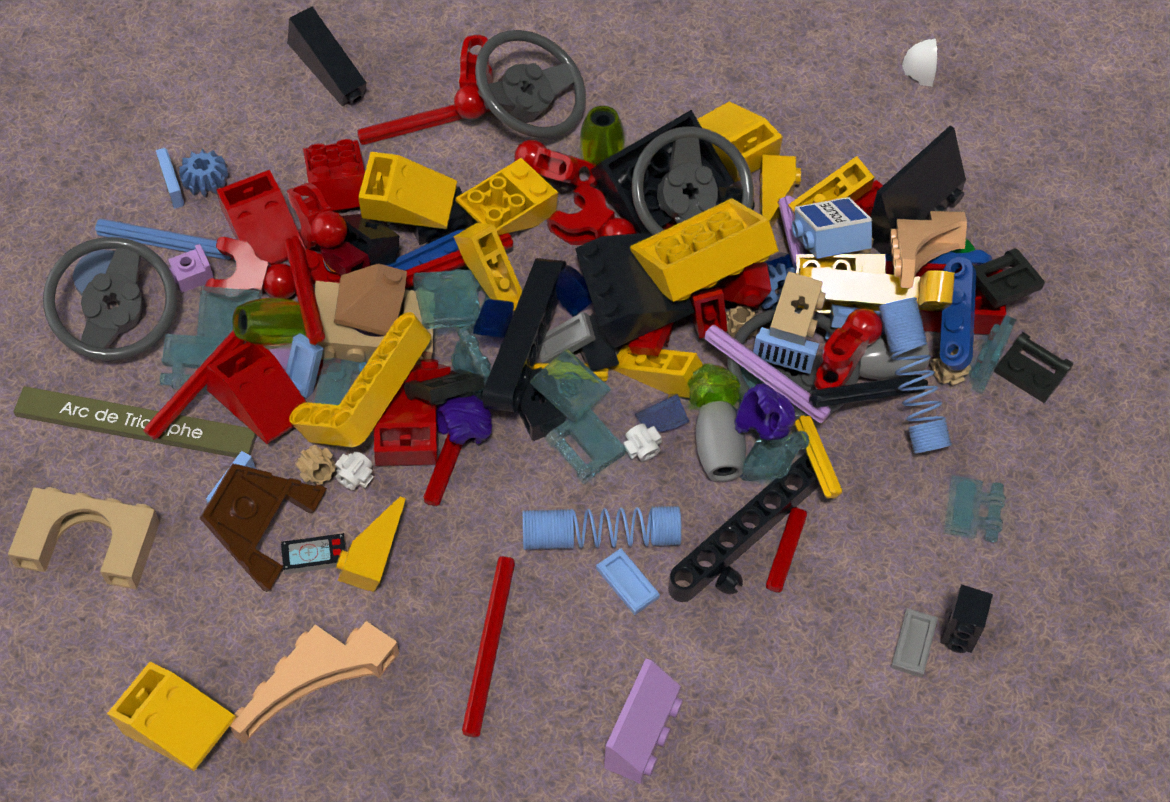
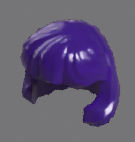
[734,384,796,441]
[436,395,492,445]

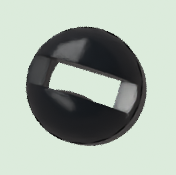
[715,566,743,594]

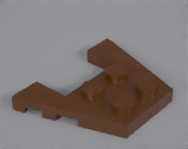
[199,463,327,592]

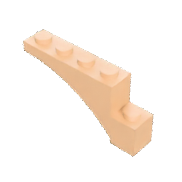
[890,211,967,288]
[230,621,399,744]

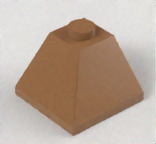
[334,264,407,336]

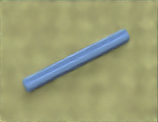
[95,219,232,260]

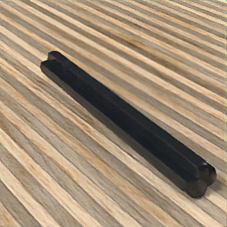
[809,375,928,408]

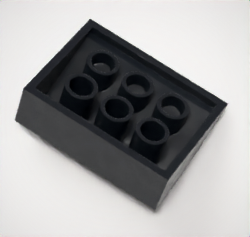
[591,110,734,233]
[870,126,966,255]
[575,233,695,349]

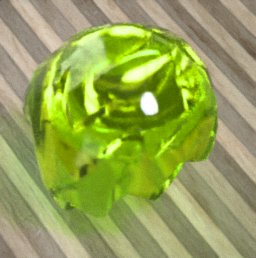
[687,363,740,408]

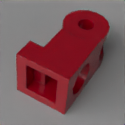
[321,241,370,277]

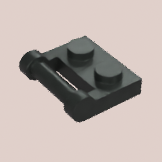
[973,248,1045,309]
[994,332,1074,404]
[404,369,485,405]

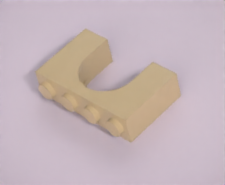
[314,281,434,365]
[8,487,160,590]

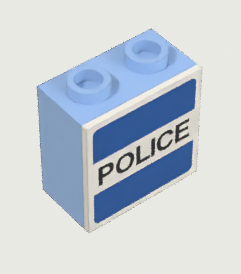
[792,197,872,259]

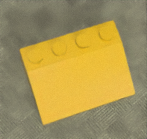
[630,198,779,302]

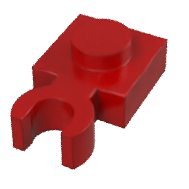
[404,359,451,384]

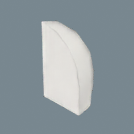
[902,39,937,87]

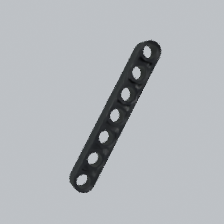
[483,258,567,412]
[668,453,820,602]

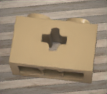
[770,271,827,346]

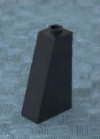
[287,6,367,107]

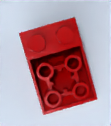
[303,139,365,211]
[216,170,306,266]
[206,338,307,444]
[374,381,437,466]

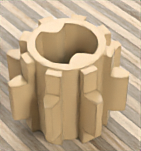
[726,304,758,343]
[931,349,971,386]
[295,445,336,485]

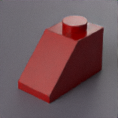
[717,262,772,308]
[689,287,728,339]

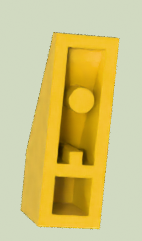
[760,155,801,228]
[788,156,875,215]
[453,223,522,316]
[611,345,710,399]
[336,496,406,592]

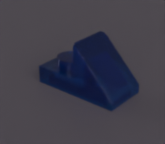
[473,299,514,338]

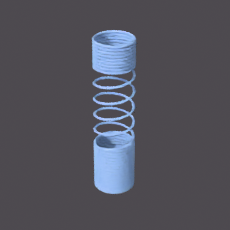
[879,297,952,454]
[522,505,681,550]

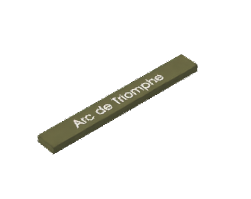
[13,386,257,458]

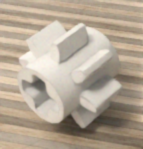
[623,423,662,462]
[335,452,374,490]

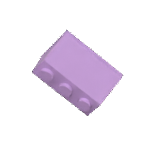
[604,659,683,784]

